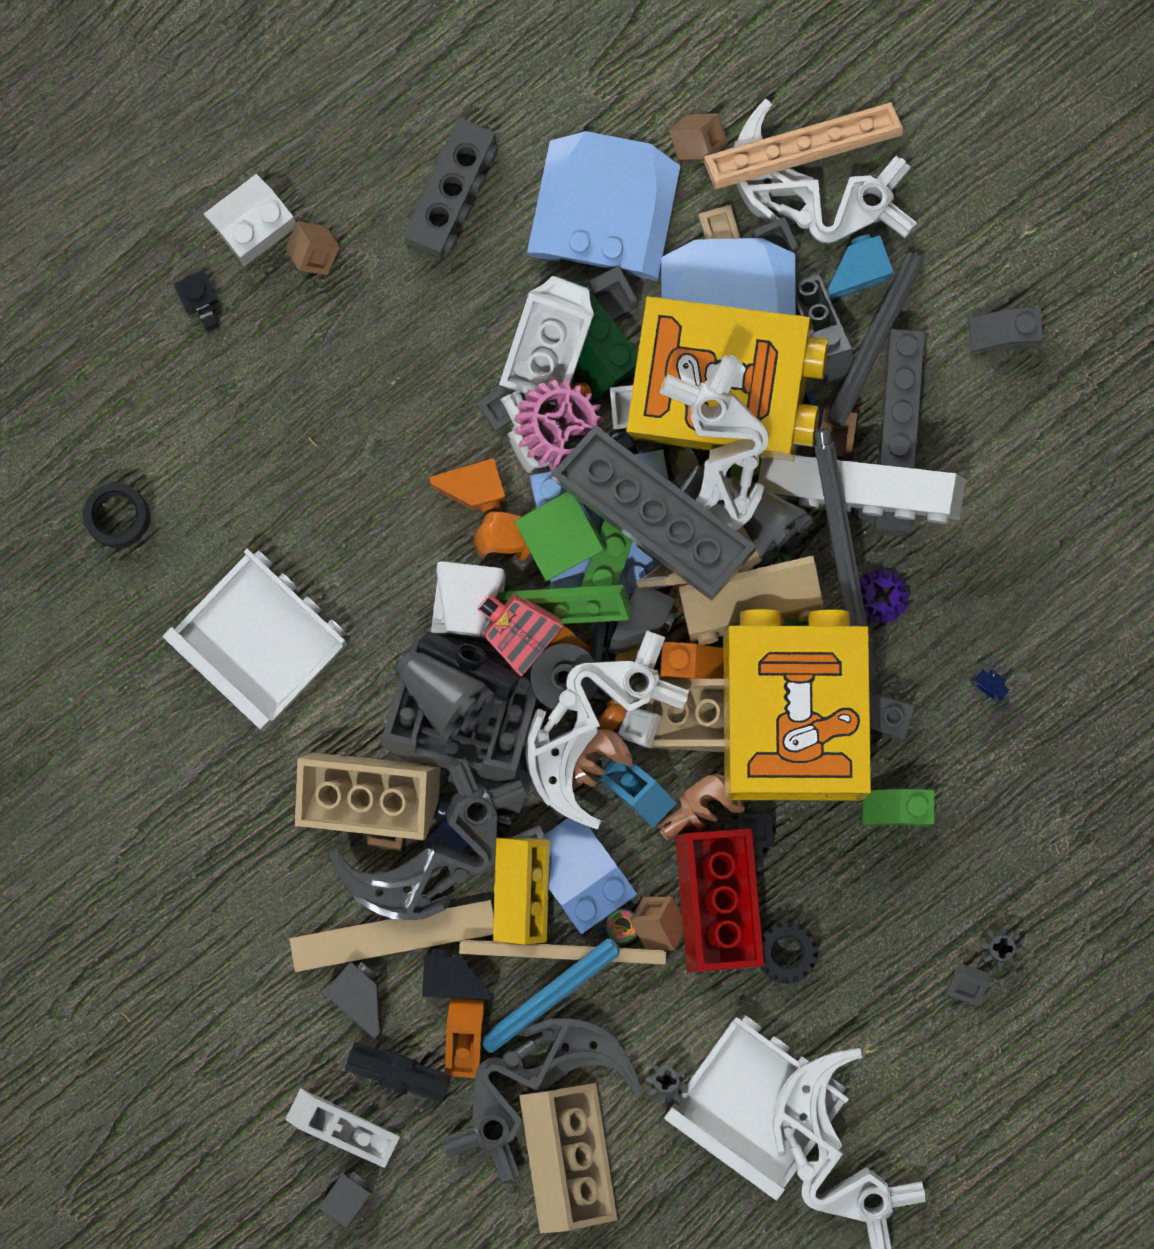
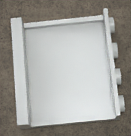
[162,549,347,732]
[663,1016,849,1201]

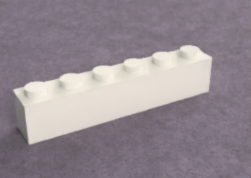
[758,456,966,524]

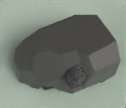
[667,446,699,487]

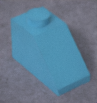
[827,234,894,301]
[598,760,677,828]

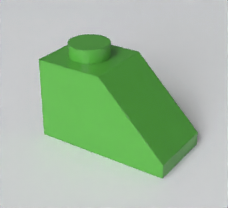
[862,789,935,827]

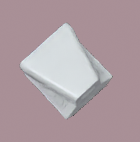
[431,562,506,641]

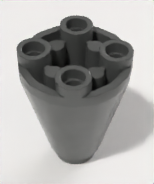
[721,475,813,567]
[396,650,494,742]

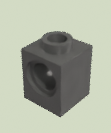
[318,1171,373,1228]

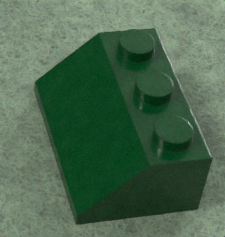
[572,281,638,406]

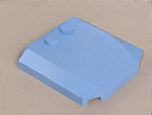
[527,131,680,281]
[661,238,796,315]

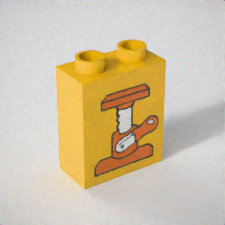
[626,296,829,462]
[723,609,871,801]

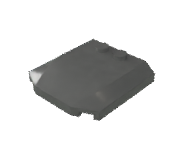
[381,635,537,781]

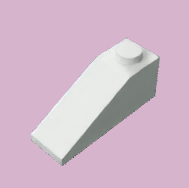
[285,1088,400,1168]

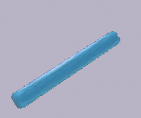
[481,939,620,1053]

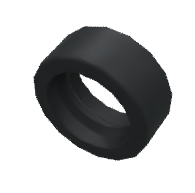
[83,482,150,549]

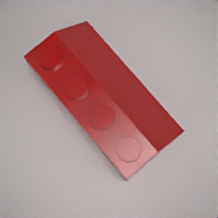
[675,829,764,973]

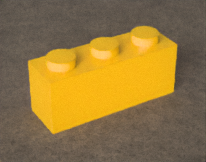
[493,837,550,945]

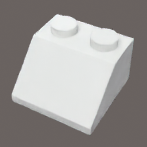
[204,174,296,267]

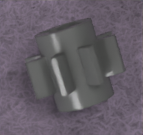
[979,927,1023,970]
[645,1063,688,1108]

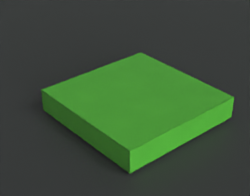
[514,492,607,581]

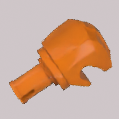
[474,511,531,561]

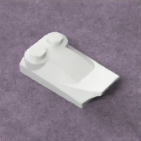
[499,276,594,405]

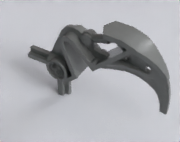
[329,758,527,920]
[441,1018,642,1183]

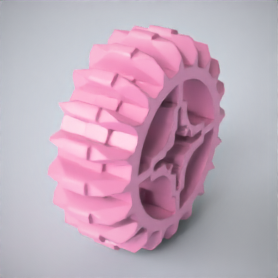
[514,380,605,471]

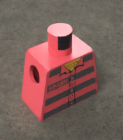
[477,594,563,676]

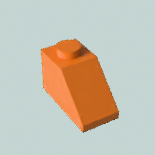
[429,458,506,513]
[660,642,724,679]
[445,998,484,1078]

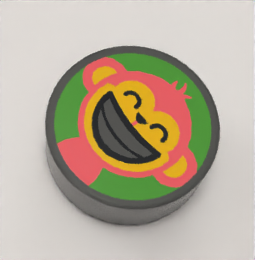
[605,909,637,943]

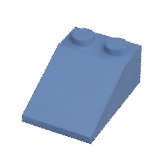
[541,818,637,934]

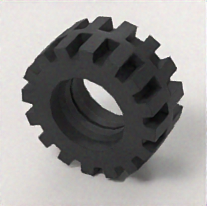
[760,922,818,984]

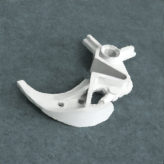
[734,98,917,243]
[660,354,769,531]
[526,630,689,829]
[772,1048,926,1249]

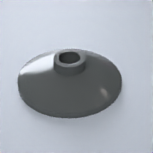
[530,643,597,712]

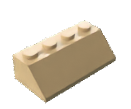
[679,556,823,645]
[295,753,441,840]
[519,1083,617,1234]

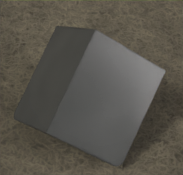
[753,217,798,255]
[589,266,638,320]

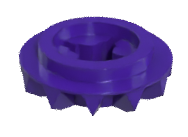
[859,569,909,623]

